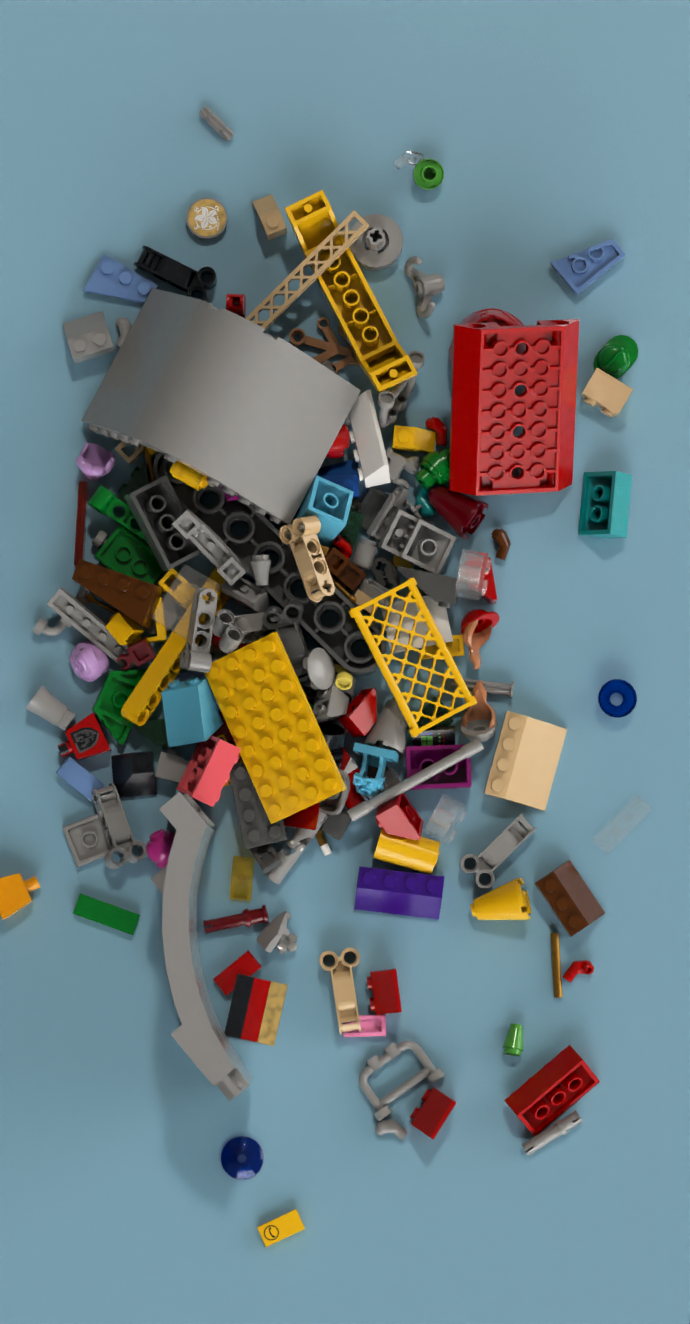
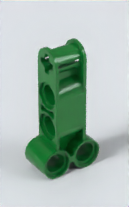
[87,485,148,544]

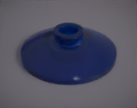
[221,1136,264,1180]

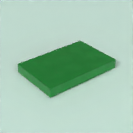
[93,524,163,584]

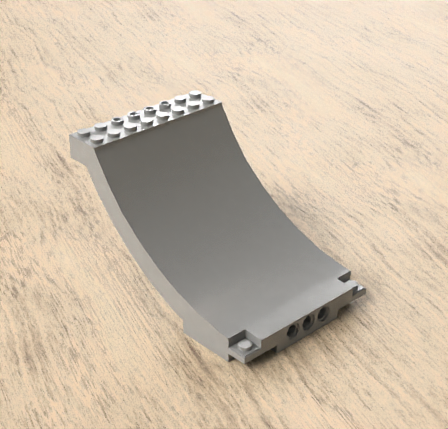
[151,792,253,1101]

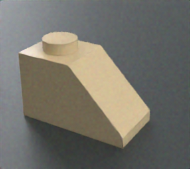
[252,194,287,241]

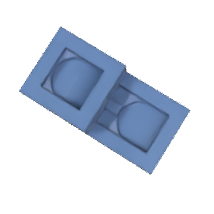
[56,756,104,801]

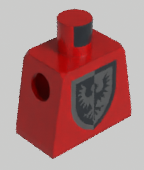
[58,713,112,760]

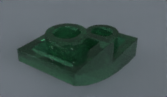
[331,510,365,555]

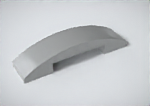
[172,509,247,586]

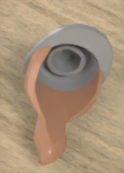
[461,681,498,742]

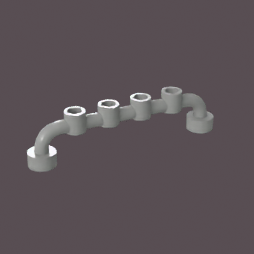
[32,530,108,636]

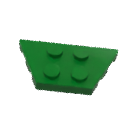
[92,669,147,745]

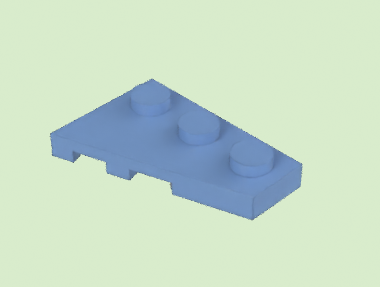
[550,239,626,296]
[83,255,159,304]

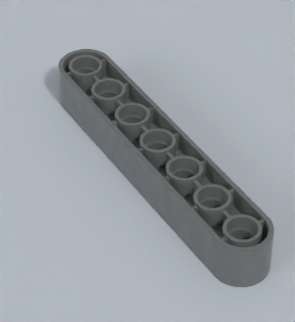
[153,452,386,676]

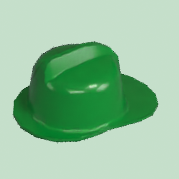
[593,335,638,379]

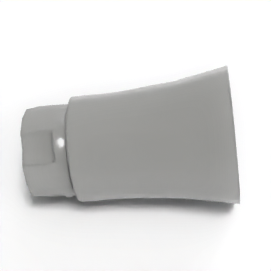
[26,685,76,731]

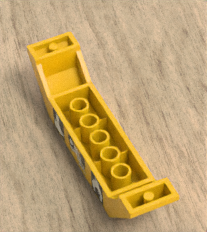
[284,190,418,393]

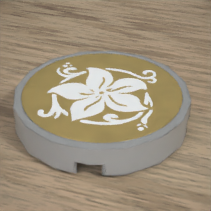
[186,197,228,240]

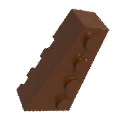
[72,559,163,628]

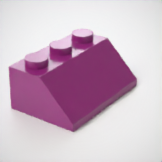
[406,744,472,790]

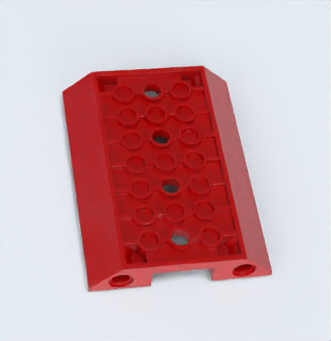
[449,319,579,496]

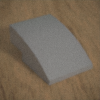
[377,509,457,575]

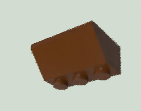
[534,860,605,937]

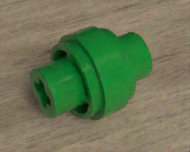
[415,448,450,490]

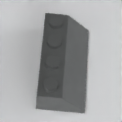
[124,475,202,572]

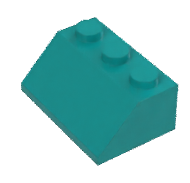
[578,471,632,538]

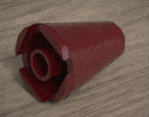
[428,485,488,539]

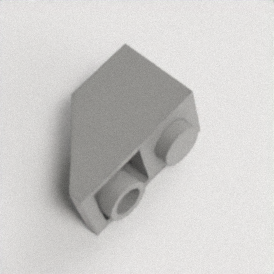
[313,683,349,724]

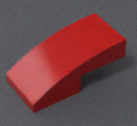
[213,950,262,996]

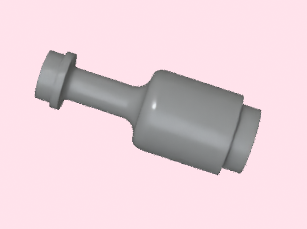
[347,538,377,593]

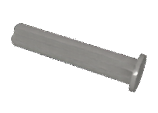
[450,678,514,698]

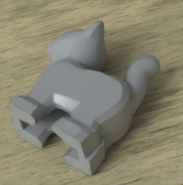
[386,447,420,489]

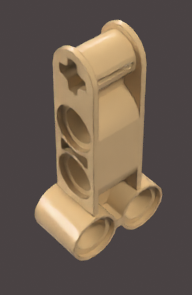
[279,515,335,602]
[319,948,361,1035]

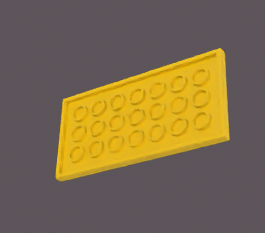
[205,632,347,824]

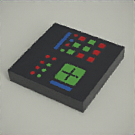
[412,726,455,746]

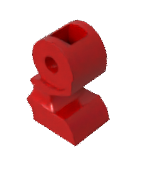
[226,294,246,318]

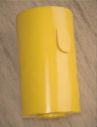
[373,828,440,875]

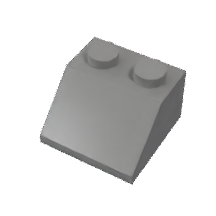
[63,311,115,364]

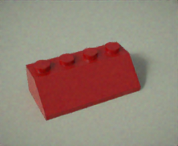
[504,1045,600,1137]

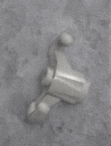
[404,256,445,318]

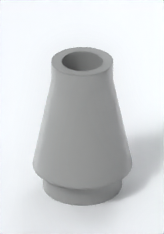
[250,555,271,586]

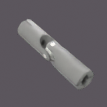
[264,812,329,885]

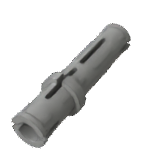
[521,1110,583,1156]

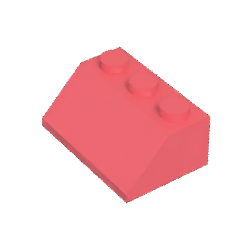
[176,735,241,807]

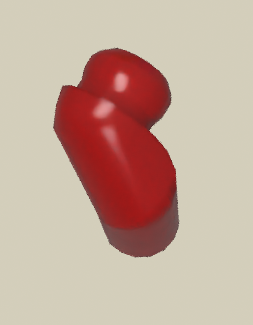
[425,417,447,446]
[332,535,352,559]
[562,960,594,983]

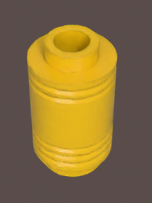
[170,461,208,491]

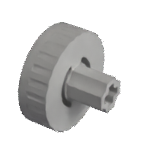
[349,214,403,271]

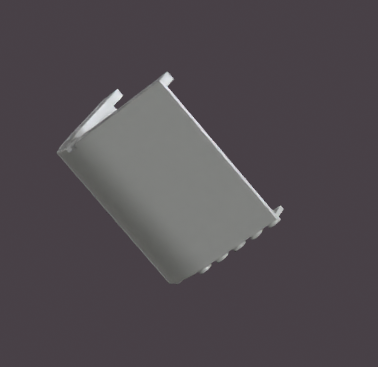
[81,288,361,525]

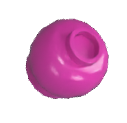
[146,829,176,868]

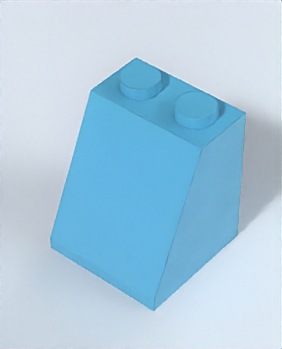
[290,475,354,547]
[161,676,223,747]

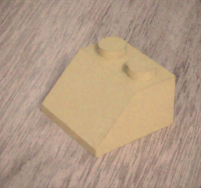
[581,368,633,418]

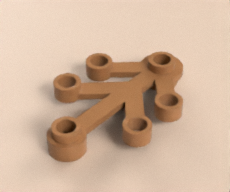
[289,317,360,374]

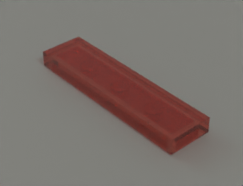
[74,481,89,567]

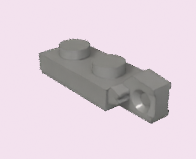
[366,486,410,542]

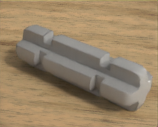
[200,106,234,142]

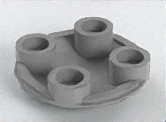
[303,648,335,690]

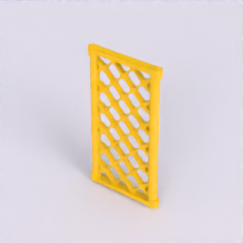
[348,577,477,737]

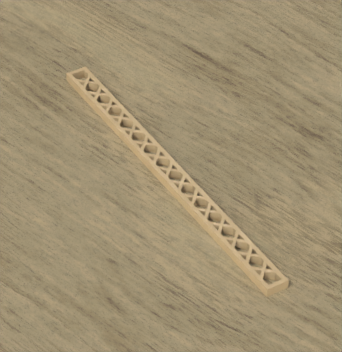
[115,210,370,465]

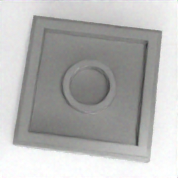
[62,813,110,867]

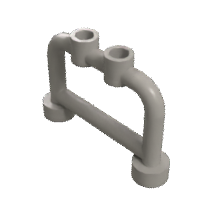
[377,351,425,428]
[359,1041,445,1121]

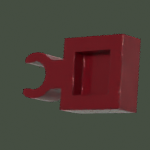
[117,637,157,670]

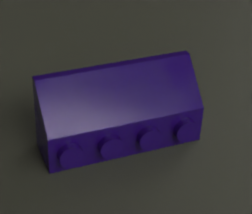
[354,866,444,919]

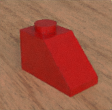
[338,688,377,737]

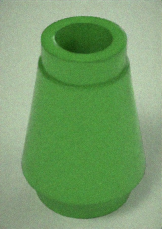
[502,1023,523,1056]

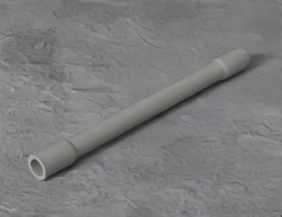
[347,738,484,822]

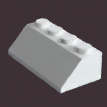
[346,389,391,488]

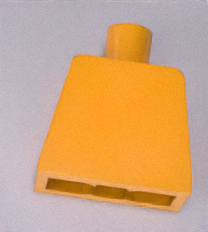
[0,873,41,920]

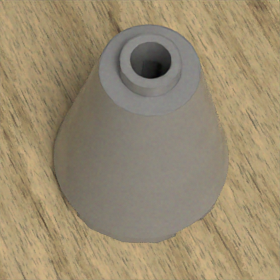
[364,697,407,759]

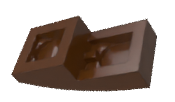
[325,547,367,591]

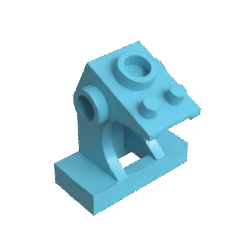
[353,742,400,796]

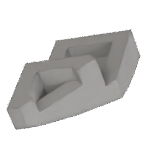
[256,911,291,953]

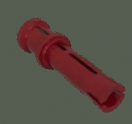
[203,905,269,934]

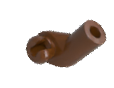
[492,529,511,561]

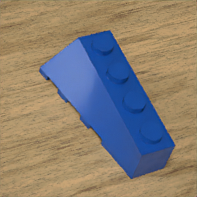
[316,458,359,500]

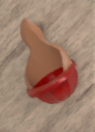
[461,609,500,670]

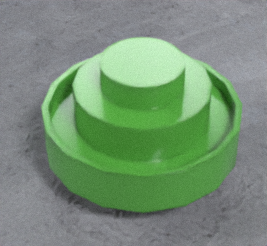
[413,159,444,190]

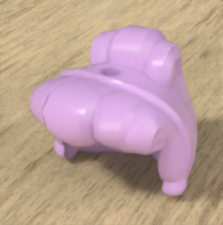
[76,443,116,481]
[69,640,109,682]

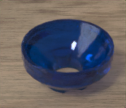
[598,679,637,718]

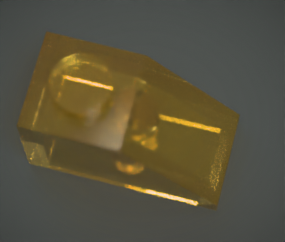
[230,856,255,901]

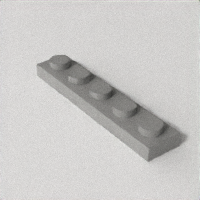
[47,587,135,670]

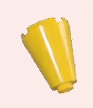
[470,878,531,920]

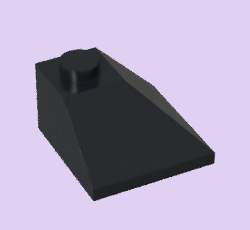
[111,751,157,798]

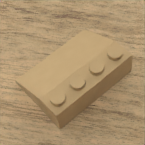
[483,711,567,811]

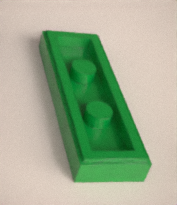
[73,893,140,935]

